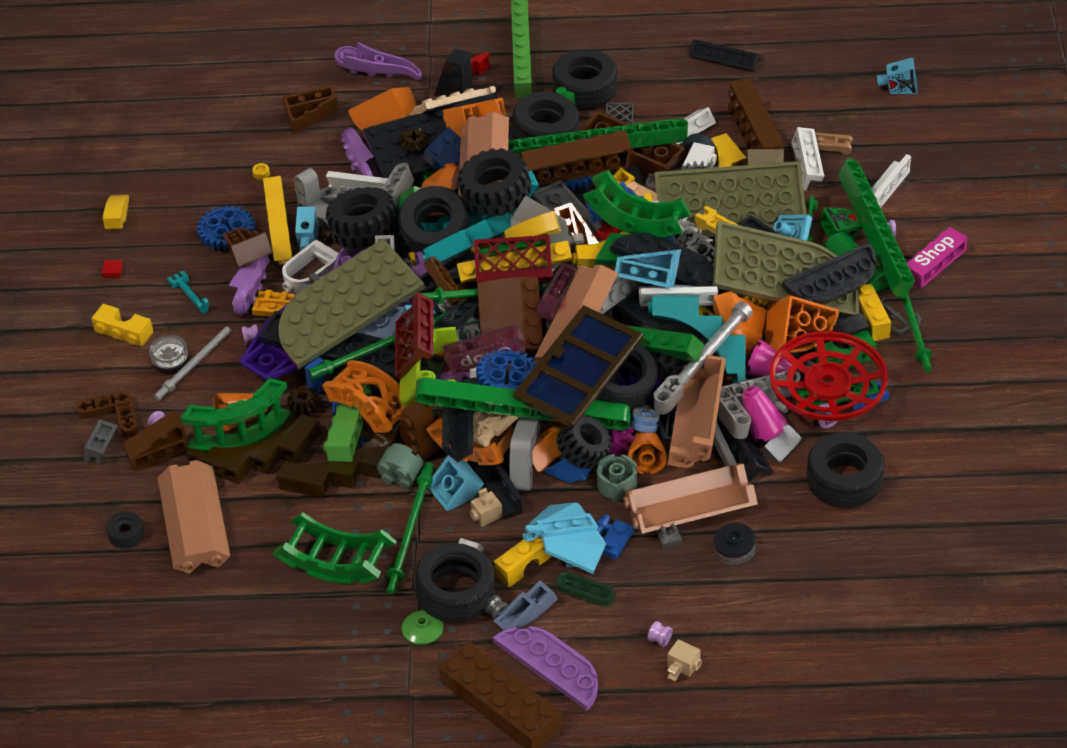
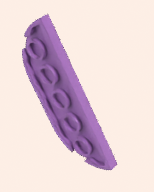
[493,626,598,711]

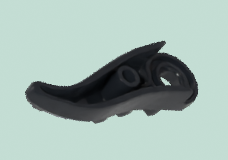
[419,249,476,293]

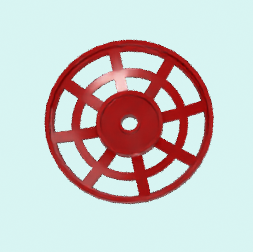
[769,331,888,421]

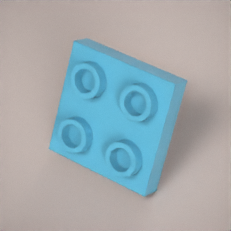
[773,215,812,241]

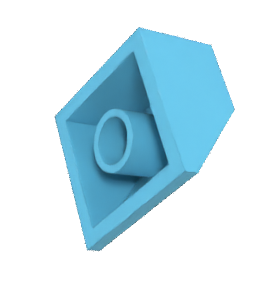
[429,455,484,511]

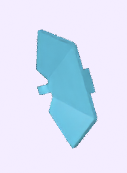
[522,502,606,574]

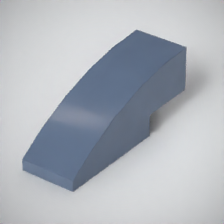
[494,580,558,630]

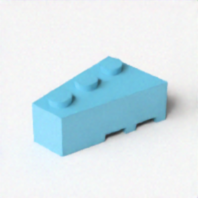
[615,249,681,288]

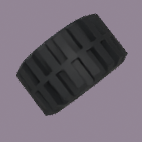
[556,415,612,469]

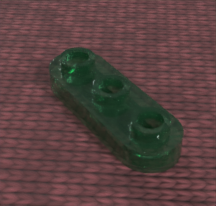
[556,572,615,606]

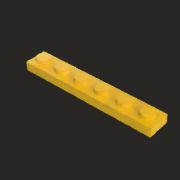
[457,240,572,284]

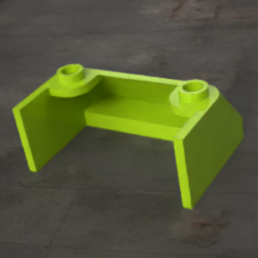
[399,327,459,408]

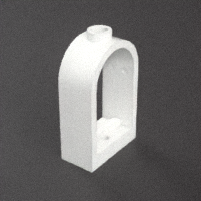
[282,240,339,294]

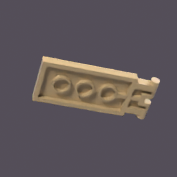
[408,86,496,116]
[473,381,548,447]

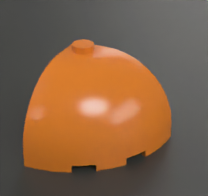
[348,87,417,131]
[764,295,839,354]

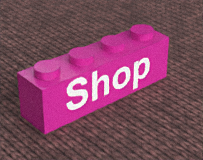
[906,227,968,289]

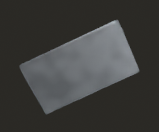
[764,425,802,464]

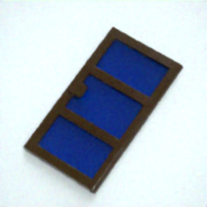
[513,305,644,428]

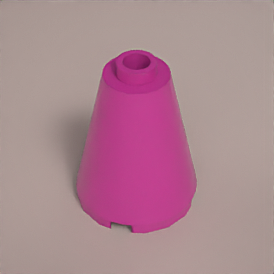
[745,339,800,378]
[742,386,788,442]

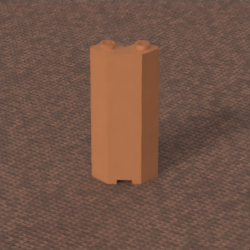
[458,112,509,211]
[533,265,618,373]
[667,355,726,468]
[158,460,230,574]
[623,463,758,534]

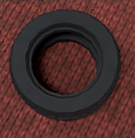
[580,338,658,412]
[415,543,494,623]

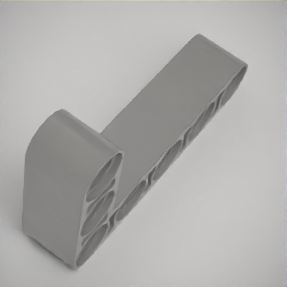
[320,163,414,209]
[294,168,358,251]
[717,371,801,439]
[510,417,544,491]

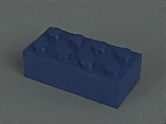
[423,127,461,190]

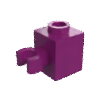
[606,427,635,457]

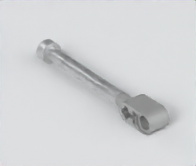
[654,301,753,414]

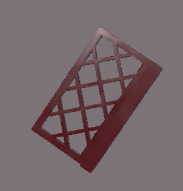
[474,235,553,283]
[395,292,433,379]

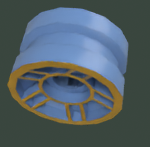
[630,407,660,433]

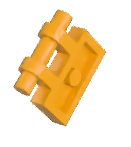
[252,290,296,317]

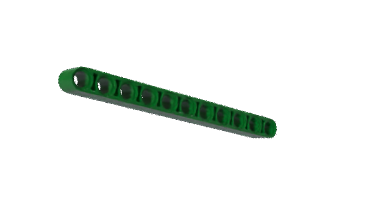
[508,118,688,156]
[838,158,915,298]
[415,378,631,430]

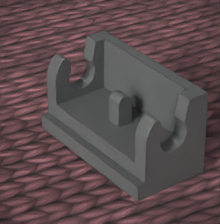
[84,419,118,464]

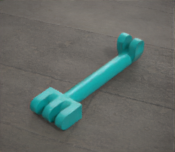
[166,270,209,314]

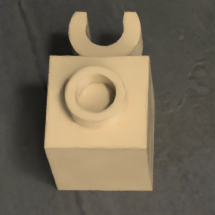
[470,488,503,527]
[667,639,702,682]

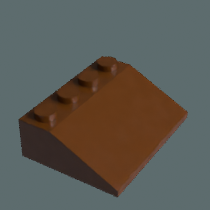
[477,277,543,357]

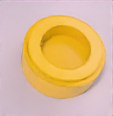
[252,163,270,180]

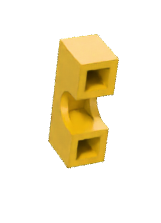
[858,284,891,341]
[91,304,153,347]
[494,536,552,588]

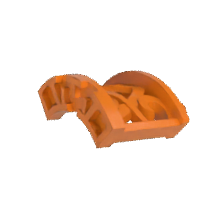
[322,360,405,433]
[426,412,515,465]

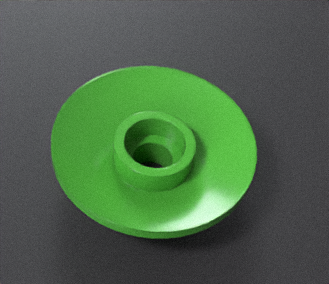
[402,610,444,645]

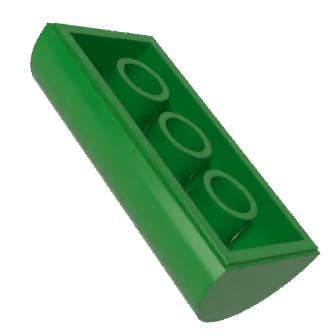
[822,232,889,293]

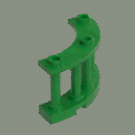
[583,170,691,238]
[181,378,291,453]
[272,512,397,584]

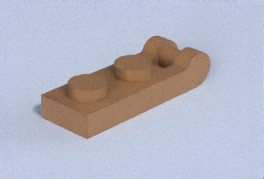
[815,133,853,155]

